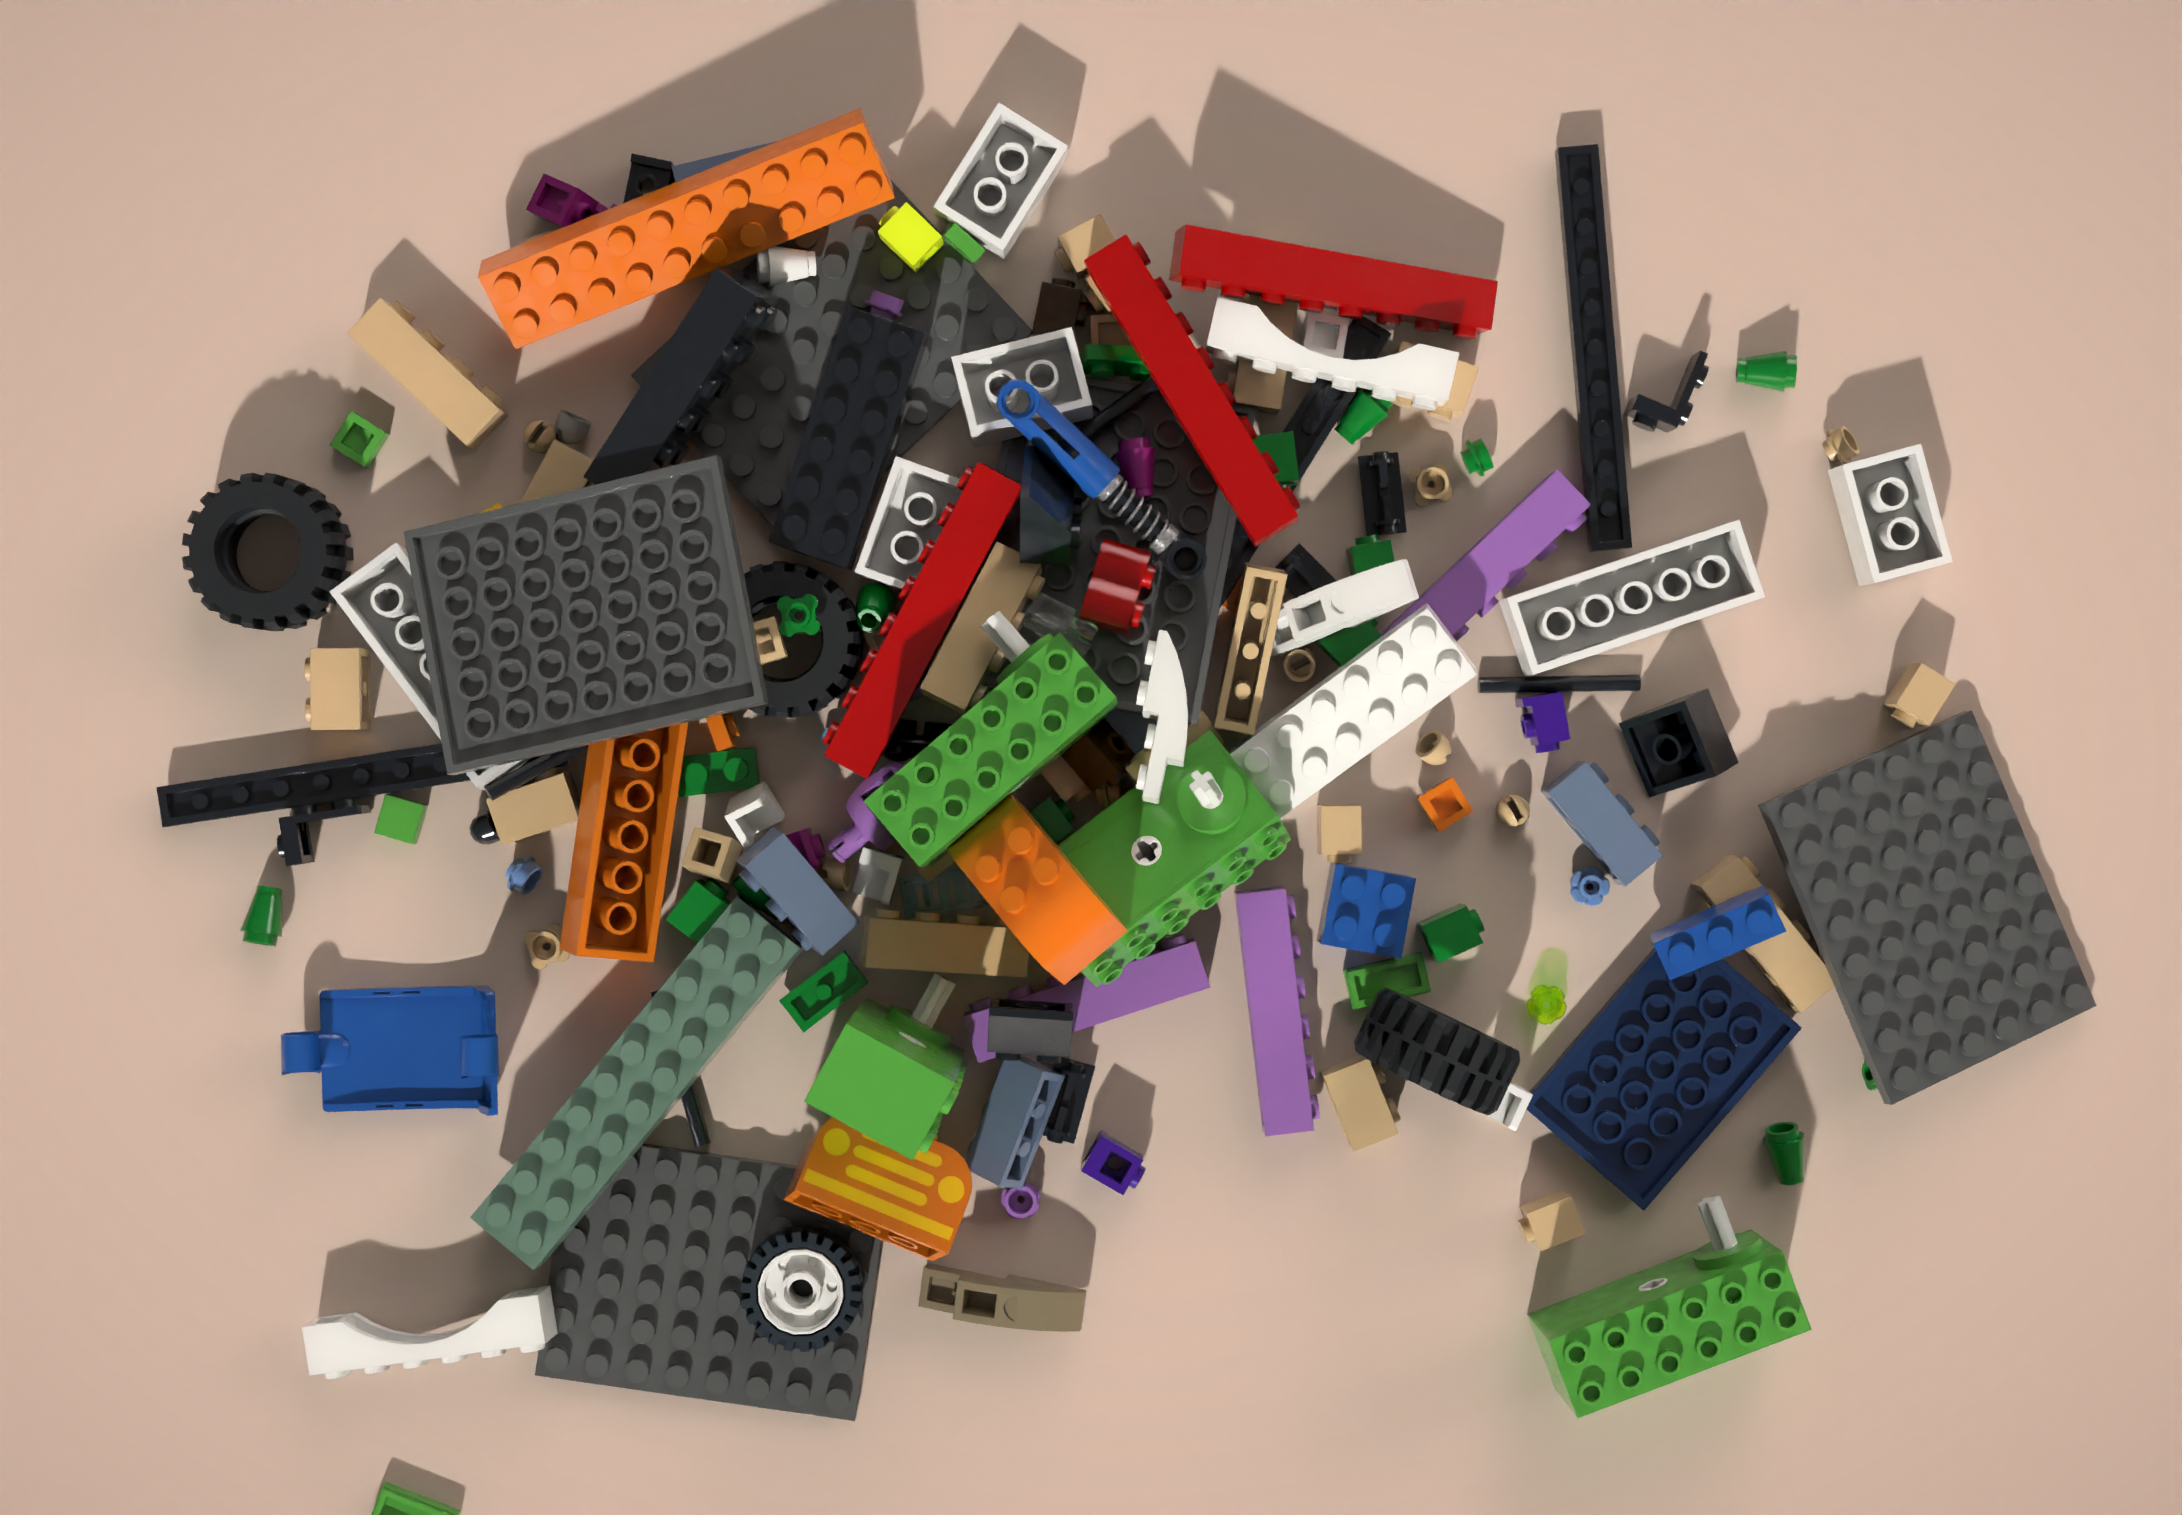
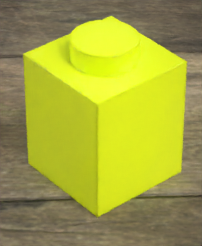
[878,202,944,273]

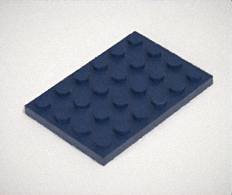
[1526,921,1802,1211]

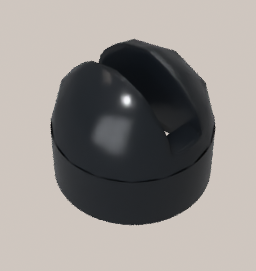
[469,810,500,845]

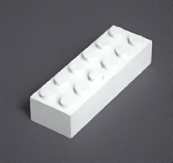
[1499,520,1765,676]
[330,542,531,790]
[1229,603,1477,818]

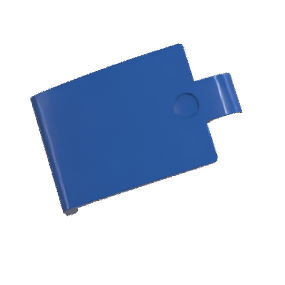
[281,986,499,1116]

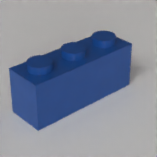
[1650,885,1786,980]

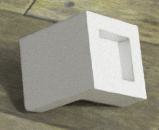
[1300,312,1349,359]
[724,781,785,849]
[853,846,905,906]
[1482,1082,1533,1131]

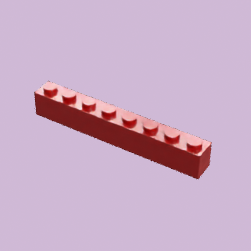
[1169,224,1498,339]
[1084,235,1301,547]
[822,462,1022,779]

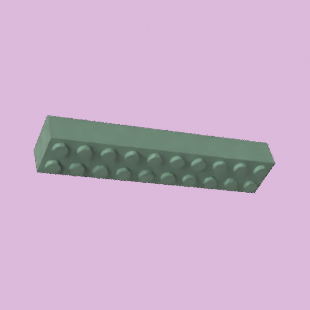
[470,896,804,1270]

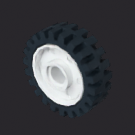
[740,1225,864,1352]

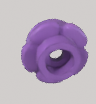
[864,290,904,321]
[1001,1181,1040,1219]

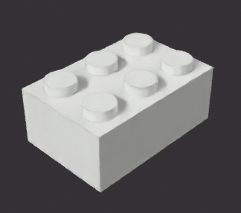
[933,102,1068,259]
[951,327,1093,448]
[1828,444,1953,586]
[855,456,962,590]

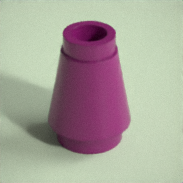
[1115,438,1155,498]

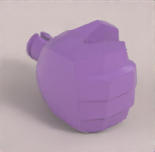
[826,762,906,863]

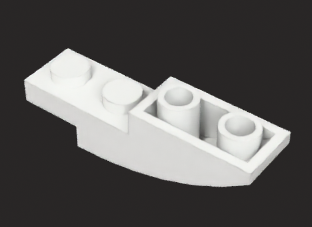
[1272,559,1419,656]
[1136,630,1188,804]

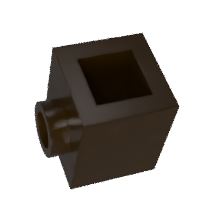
[1032,278,1088,336]
[1061,718,1136,792]

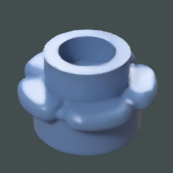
[505,856,543,895]
[1570,867,1610,907]

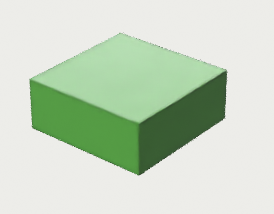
[940,223,985,263]
[330,411,390,468]
[374,794,428,844]

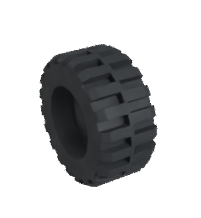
[182,473,354,631]
[744,561,863,718]
[1354,988,1520,1115]

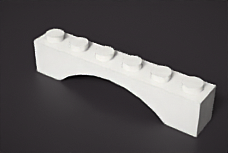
[1205,297,1459,410]
[302,1286,558,1379]

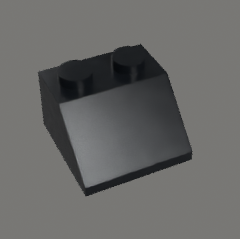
[1020,445,1082,565]
[1619,688,1739,797]
[987,998,1073,1063]

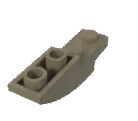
[918,1263,1087,1332]

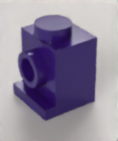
[1515,692,1571,753]
[1081,1130,1146,1195]

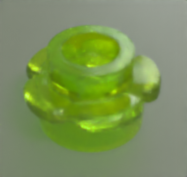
[1527,985,1567,1025]

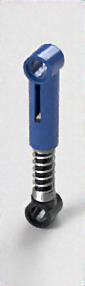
[996,379,1207,580]

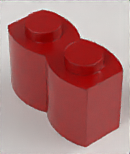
[1079,538,1157,636]

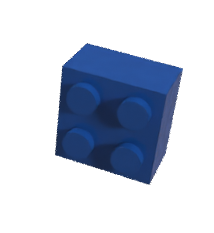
[1317,862,1416,959]

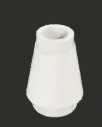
[756,246,816,287]

